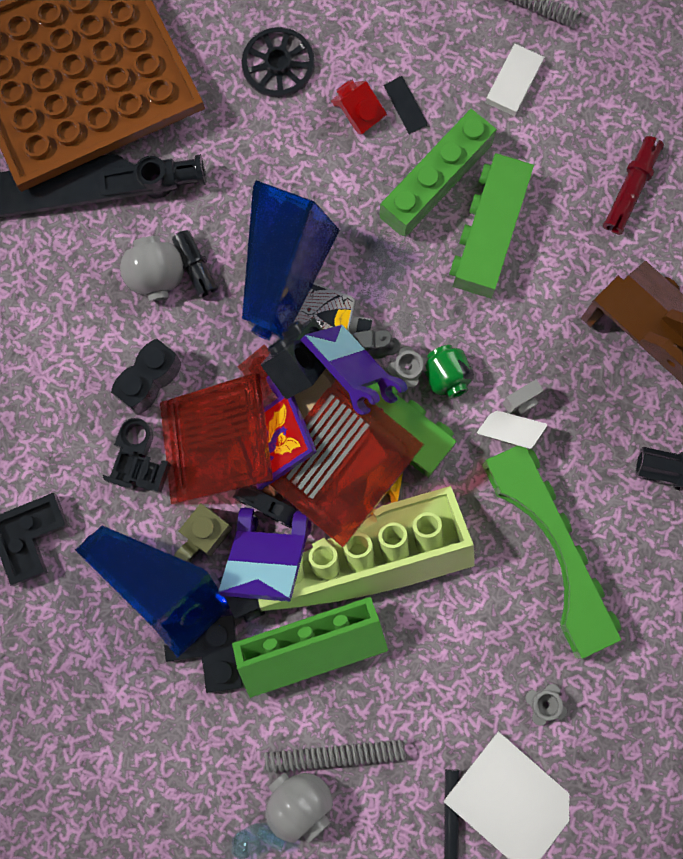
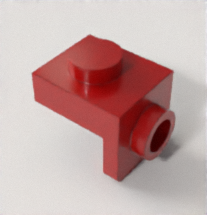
[331,79,387,134]

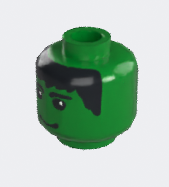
[424,345,474,399]

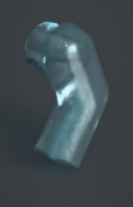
[231,823,285,859]

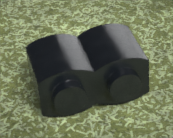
[111,339,181,415]

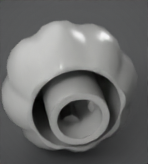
[120,236,184,302]
[266,773,333,843]

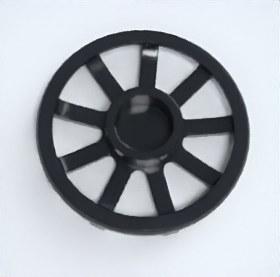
[241,27,315,98]

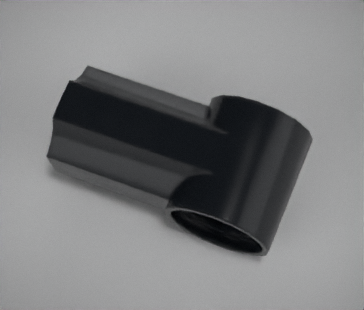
[635,447,683,491]

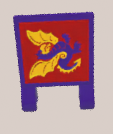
[224,376,317,490]

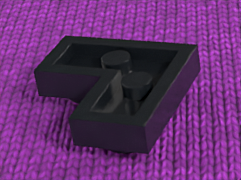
[0,493,69,586]
[162,615,243,693]

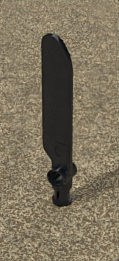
[0,154,207,218]

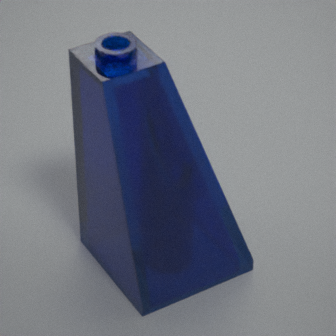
[242,180,340,341]
[75,525,230,658]

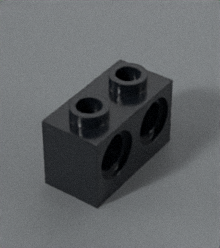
[260,318,326,399]

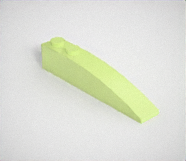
[258,486,475,611]

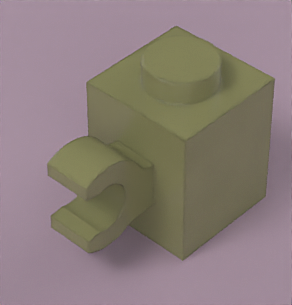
[172,503,233,569]

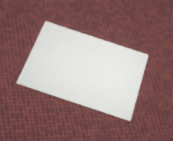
[443,732,569,859]

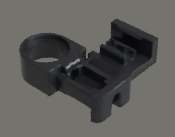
[103,418,172,494]

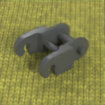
[351,330,401,359]

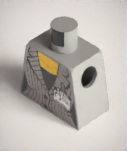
[293,279,373,334]

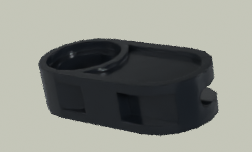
[232,482,298,529]

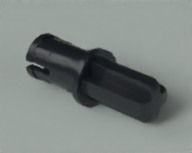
[172,230,218,298]

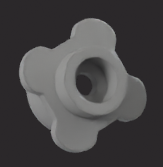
[388,346,428,388]
[525,684,567,726]

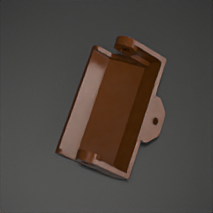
[580,261,683,384]

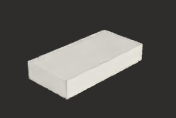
[485,44,544,116]

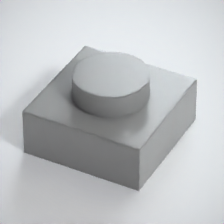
[502,379,544,415]

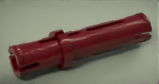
[602,136,664,235]

